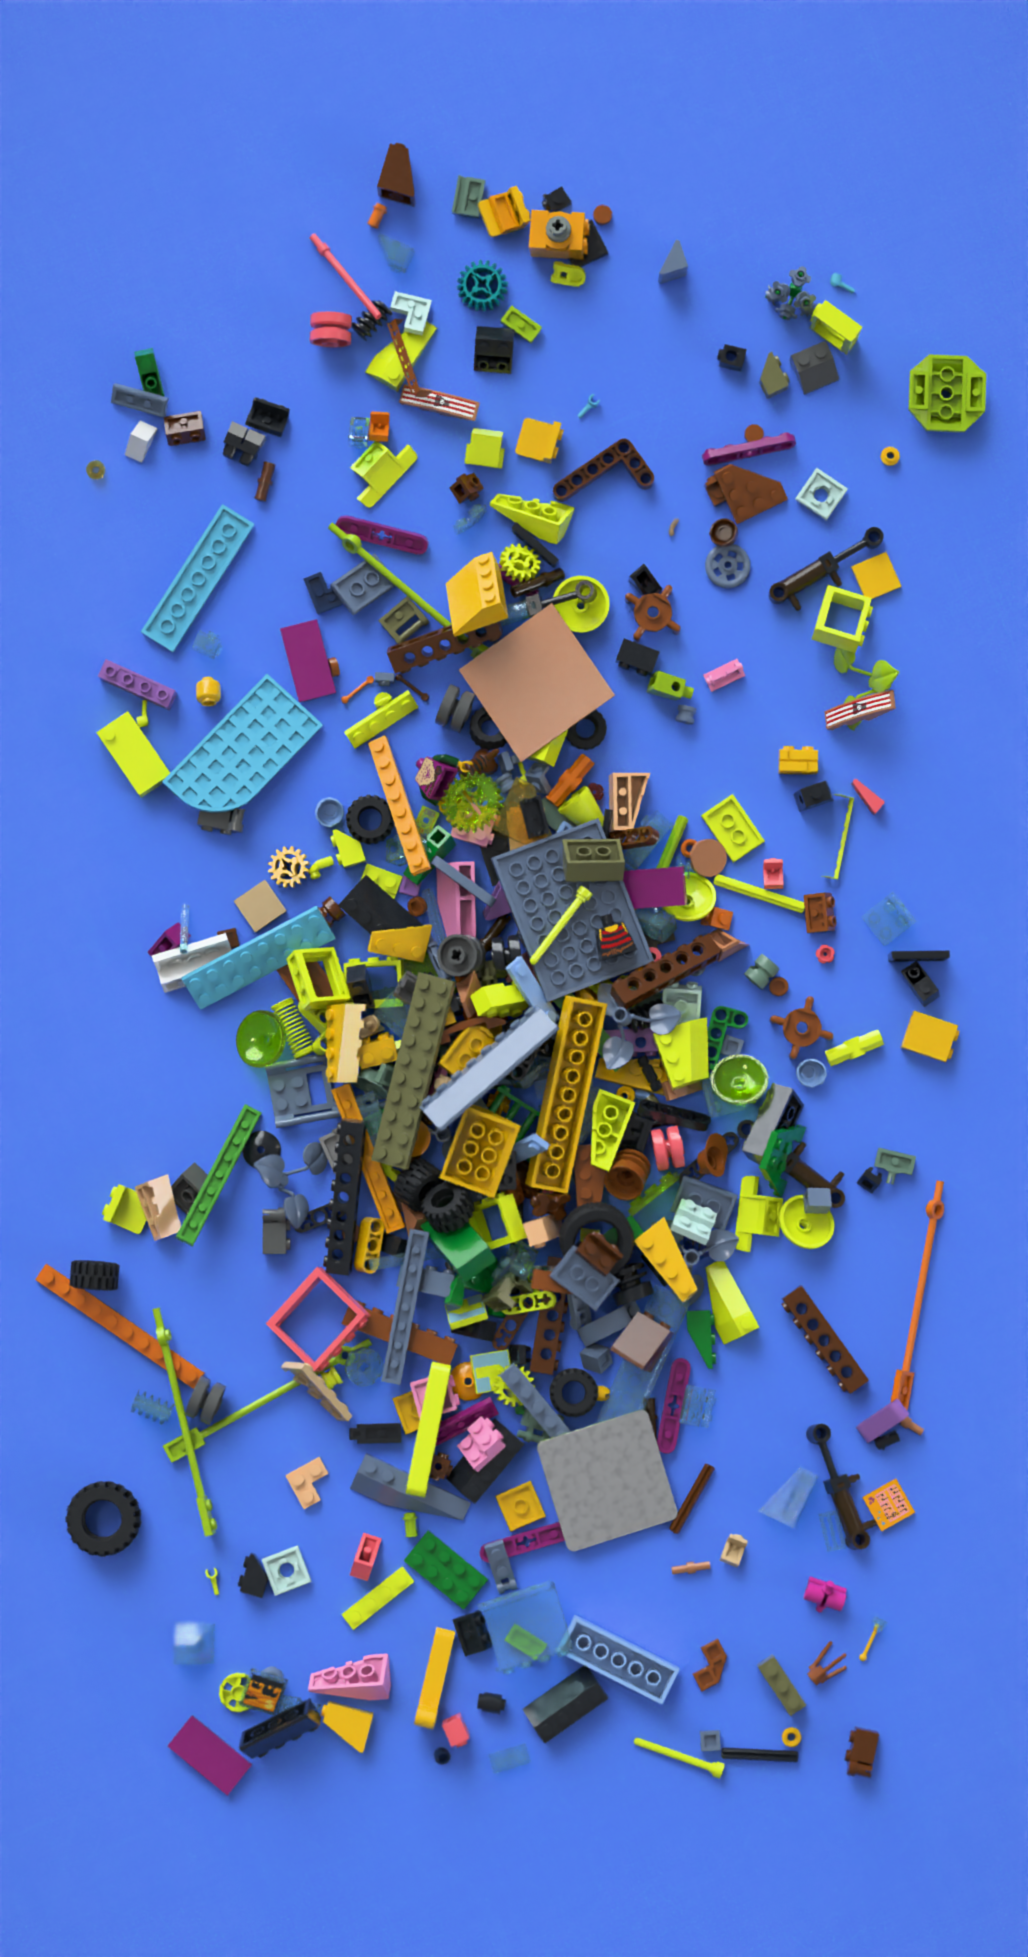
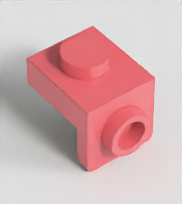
[763,858,784,889]

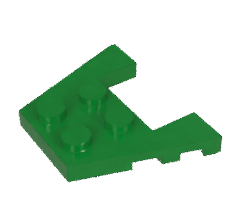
[759,1125,806,1198]
[445,1257,506,1318]

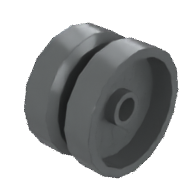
[435,684,475,733]
[437,934,486,977]
[184,1376,226,1425]

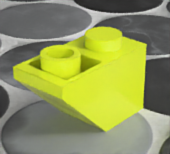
[330,829,366,869]

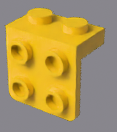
[478,186,531,237]
[515,418,564,464]
[357,1032,398,1069]

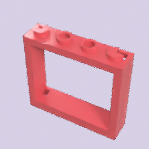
[266,1267,370,1372]

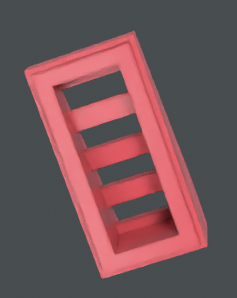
[851,779,885,815]

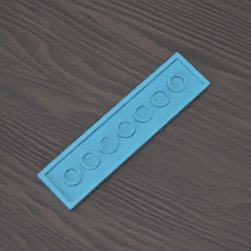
[141,504,255,653]
[182,906,336,1010]

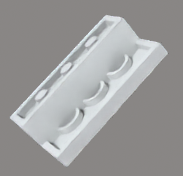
[152,933,232,993]

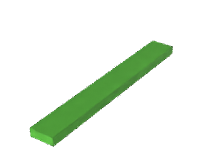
[175,1104,262,1247]

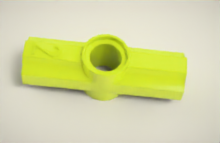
[824,1030,884,1067]

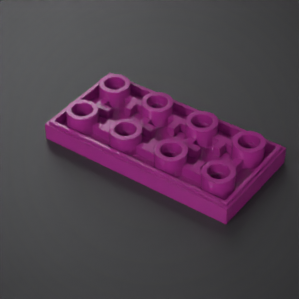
[280,619,336,703]
[623,866,687,909]
[167,1715,252,1795]

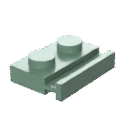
[452,175,485,218]

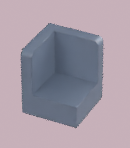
[803,1188,832,1214]
[580,1343,613,1374]

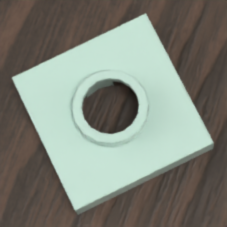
[795,468,848,521]
[261,1545,312,1596]

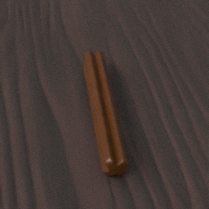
[669,1463,715,1534]

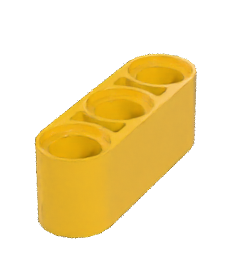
[354,1217,384,1274]

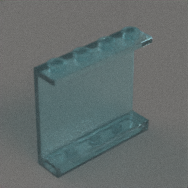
[477,1580,573,1675]

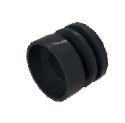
[612,1262,654,1307]

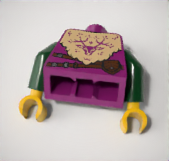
[415,754,473,813]

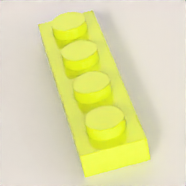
[344,690,418,749]
[341,1566,414,1630]

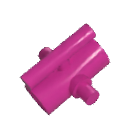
[803,1576,847,1612]

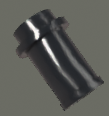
[874,1430,900,1450]

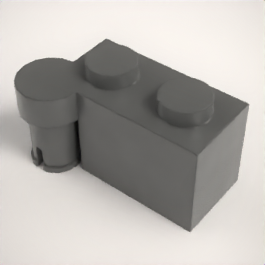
[197,808,245,835]
[262,1207,291,1254]

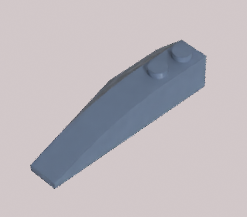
[350,1453,471,1520]

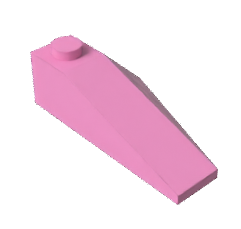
[308,1654,391,1700]

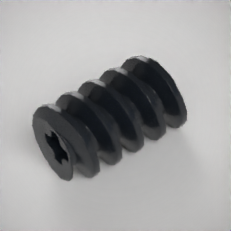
[352,300,393,341]
[627,998,664,1033]

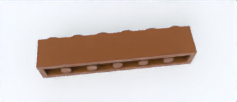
[341,1300,458,1365]

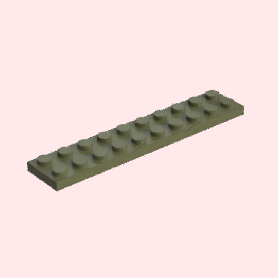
[371,972,456,1170]

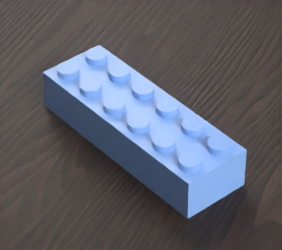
[557,1614,680,1704]

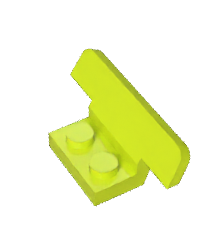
[350,441,417,507]
[735,1176,783,1252]

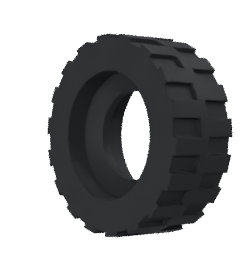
[469,707,508,750]
[566,710,607,750]

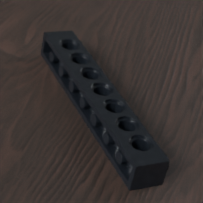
[323,1118,367,1275]

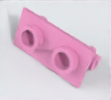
[703,659,746,692]

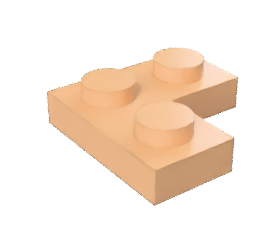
[285,1456,329,1509]

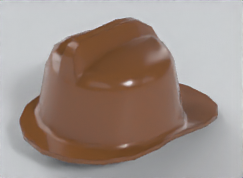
[697,1133,728,1177]

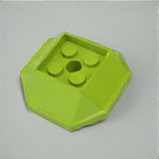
[908,354,986,433]

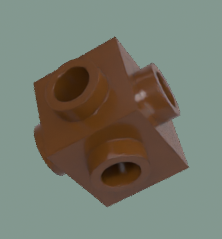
[449,473,484,504]
[430,1451,453,1481]

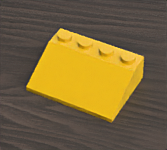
[446,552,508,637]
[439,1104,521,1198]

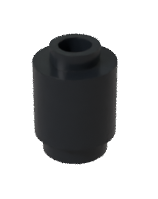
[477,1692,506,1714]

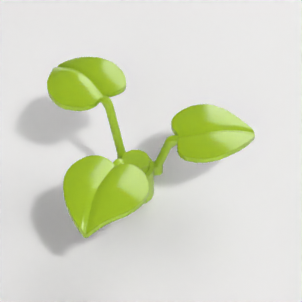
[834,647,899,731]

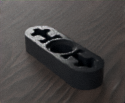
[293,1204,345,1233]

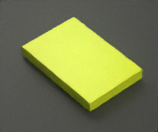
[701,794,765,863]

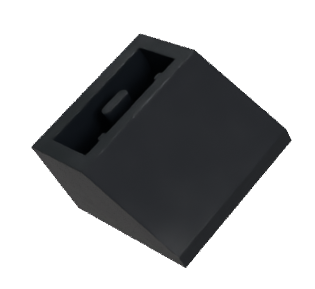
[473,326,515,374]

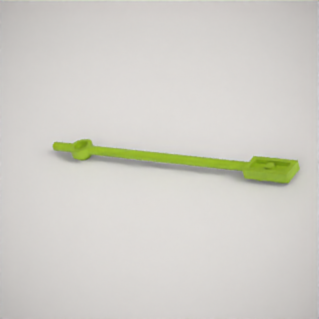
[328,522,489,658]
[152,1307,217,1537]
[163,1338,372,1463]

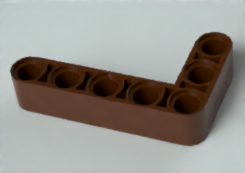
[553,438,654,502]

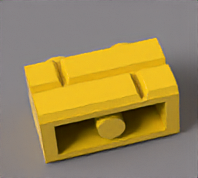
[778,746,818,775]

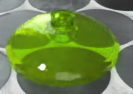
[236,1010,286,1068]
[711,1054,769,1105]

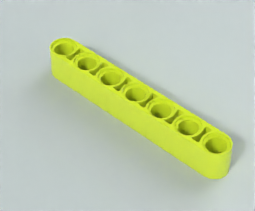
[406,1362,451,1498]

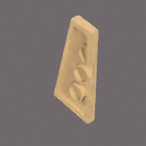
[281,1362,352,1422]

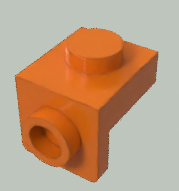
[369,412,390,442]
[700,907,733,931]

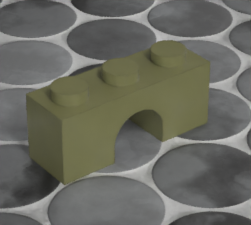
[757,1654,806,1716]

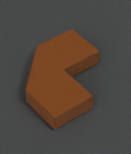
[693,1638,727,1691]

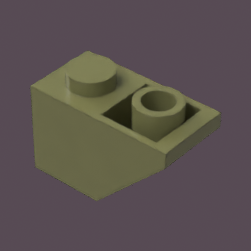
[759,352,790,399]

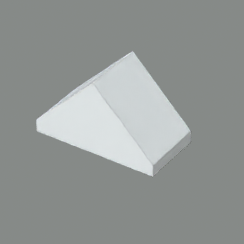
[125,421,158,463]

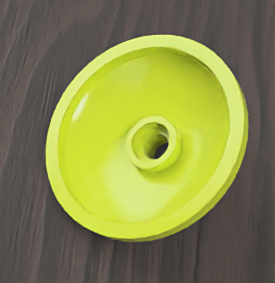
[553,576,610,633]
[661,872,716,921]
[779,1195,834,1249]

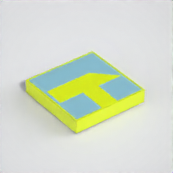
[445,1294,488,1330]
[470,1349,511,1394]

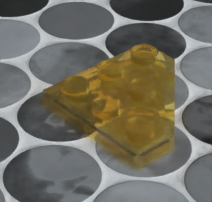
[492,777,552,845]

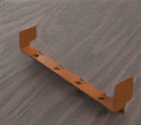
[387,319,433,398]

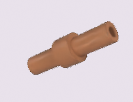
[899,1416,924,1436]
[671,1561,711,1575]

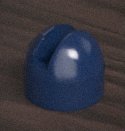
[434,1747,451,1765]

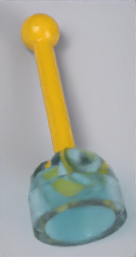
[859,1615,888,1661]

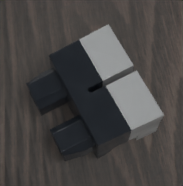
[223,421,266,467]

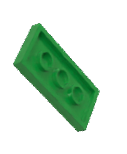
[404,1530,488,1610]

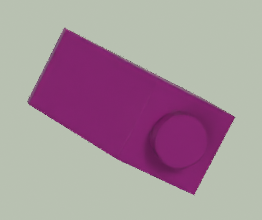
[148,922,191,957]

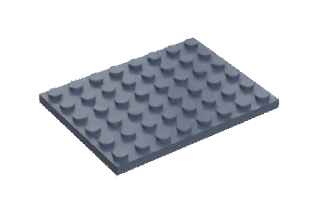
[491,818,654,1003]

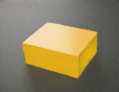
[900,1011,960,1063]

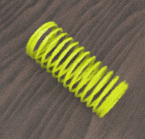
[271,998,313,1059]

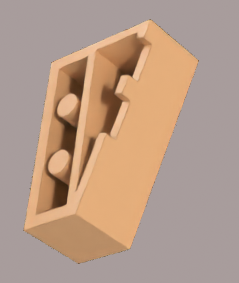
[609,773,650,832]
[135,1174,181,1241]
[523,1215,563,1249]

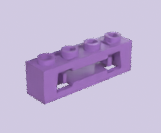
[98,659,177,710]

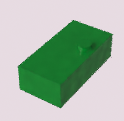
[420,1220,496,1283]

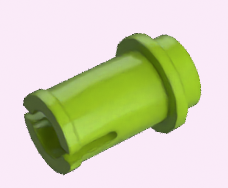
[402,1512,418,1537]

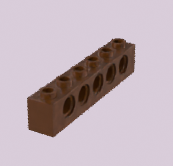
[387,621,503,674]
[610,933,721,1009]
[530,1256,568,1375]
[781,1285,869,1394]

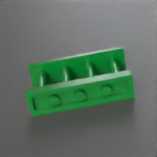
[488,1084,540,1161]

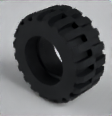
[65,1481,141,1557]

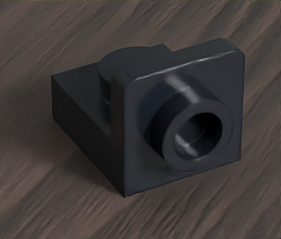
[541,186,572,213]

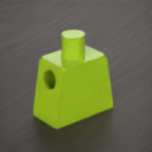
[646,671,694,700]

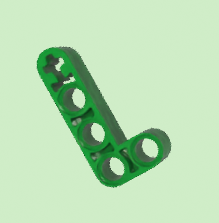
[705,1006,748,1080]

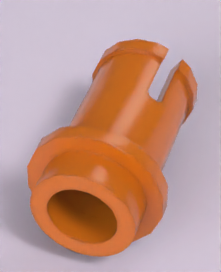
[367,203,387,229]

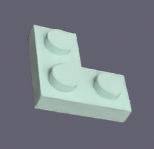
[390,291,432,335]

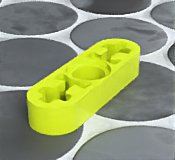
[502,1291,557,1315]

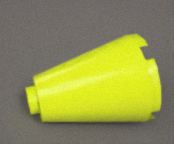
[558,786,604,827]

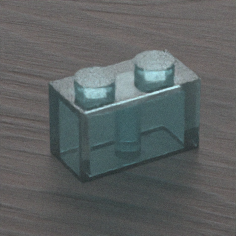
[635,907,677,943]

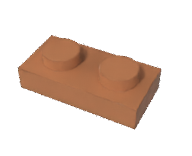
[661,1081,703,1101]

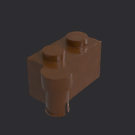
[844,1726,879,1778]

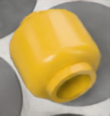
[196,677,221,707]

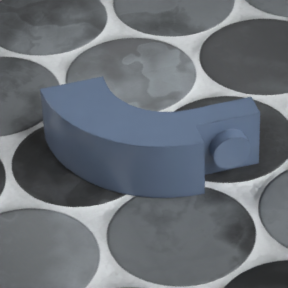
[577,1301,641,1347]

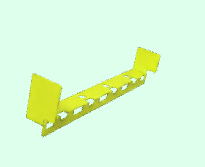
[821,794,854,880]

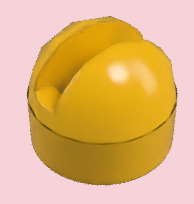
[597,1385,610,1401]

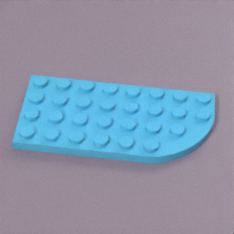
[162,674,323,813]

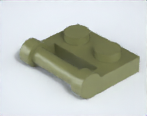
[378,596,430,644]

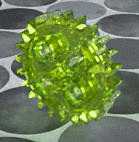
[441,771,503,833]

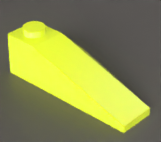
[365,321,437,392]
[490,494,575,544]
[591,1089,636,1172]
[705,1261,759,1345]

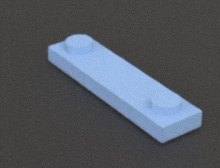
[505,957,560,1023]
[512,1134,549,1164]

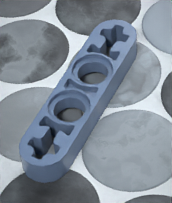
[431,855,497,907]

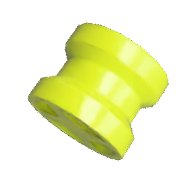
[320,1366,343,1390]

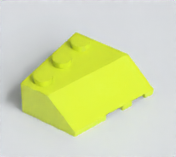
[653,1017,709,1091]

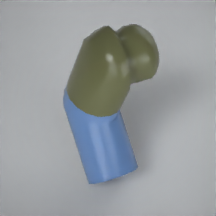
[635,1089,659,1103]

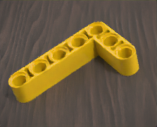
[414,1627,455,1730]

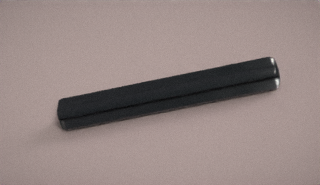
[721,1747,798,1762]

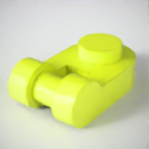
[550,261,586,287]

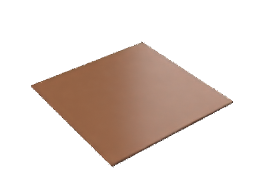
[459,603,615,762]

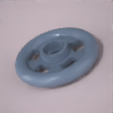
[705,544,751,588]

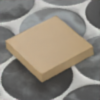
[234,880,287,933]

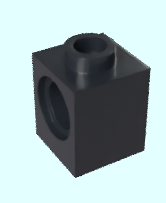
[717,344,747,372]

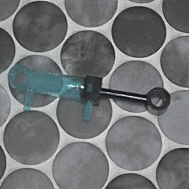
[476,580,597,644]

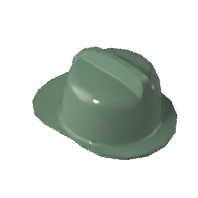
[352,1068,388,1099]

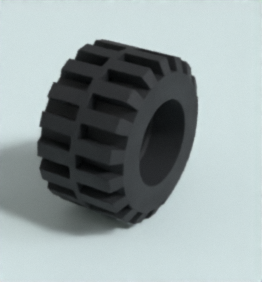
[346,795,394,844]
[394,1159,444,1212]
[421,1181,475,1233]
[69,1260,120,1291]
[549,1368,598,1417]

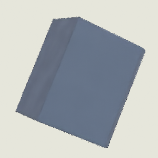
[658,239,688,284]

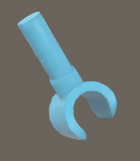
[830,273,855,293]
[577,394,600,419]

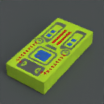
[415,805,440,842]

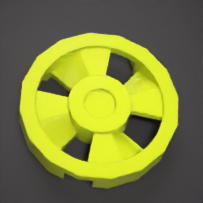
[219,1673,251,1712]

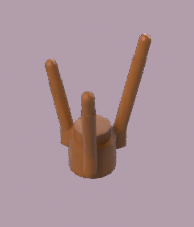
[807,1641,847,1685]

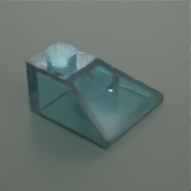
[173,1623,215,1665]

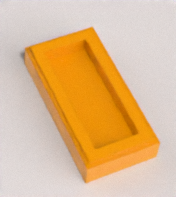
[488,192,520,234]

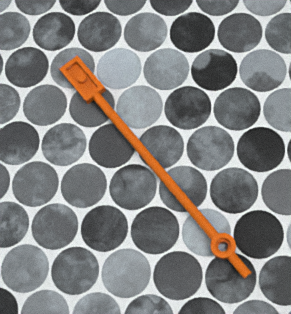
[890,1180,944,1411]

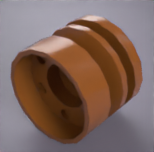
[604,1149,651,1200]

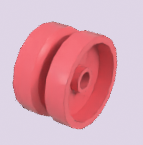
[310,311,352,347]
[650,1125,685,1171]

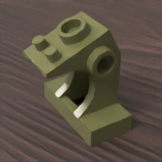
[481,1267,533,1312]

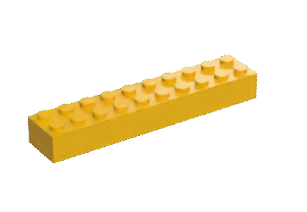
[525,995,607,1194]

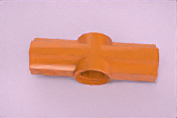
[546,753,595,808]

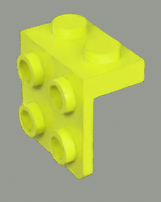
[102,1184,147,1234]

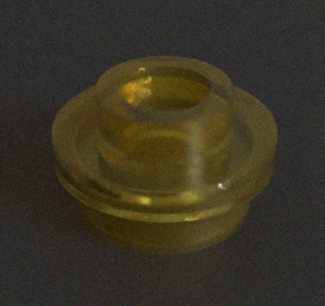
[86,460,105,480]

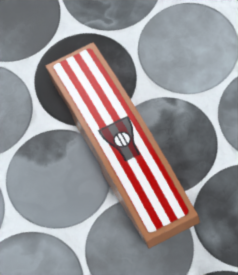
[399,384,480,421]
[824,690,896,730]

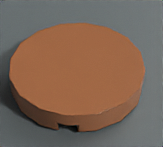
[689,839,727,877]

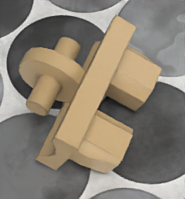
[359,1013,385,1040]

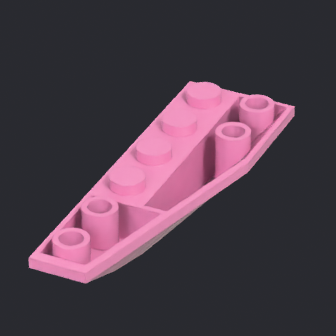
[436,861,477,975]

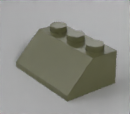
[562,839,625,882]

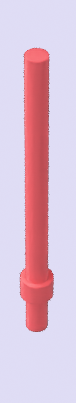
[310,234,382,319]

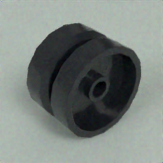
[491,934,521,979]

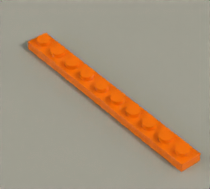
[35,1264,205,1389]

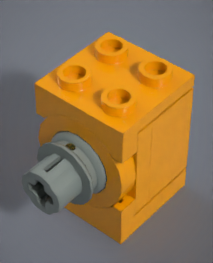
[529,210,590,260]

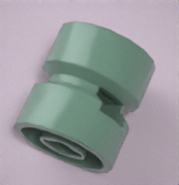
[744,953,780,990]

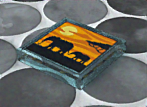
[239,1668,288,1716]

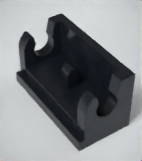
[519,795,550,839]
[620,1111,654,1153]

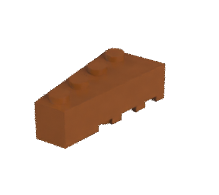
[574,1145,606,1222]

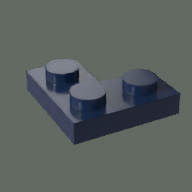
[303,572,344,615]

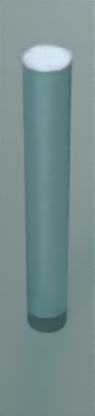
[180,904,189,954]

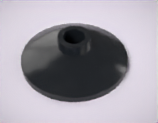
[242,1131,281,1168]

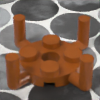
[625,585,681,643]
[769,996,834,1060]

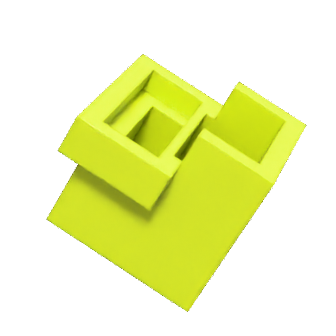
[464,428,505,469]

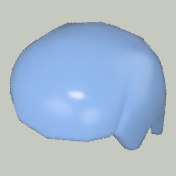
[315,797,344,827]
[796,1058,827,1088]

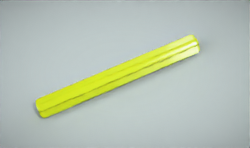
[713,874,805,913]

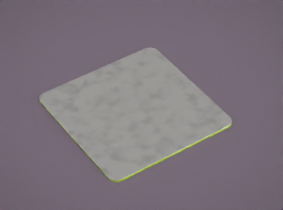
[537,1410,678,1551]

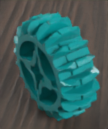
[457,260,508,312]

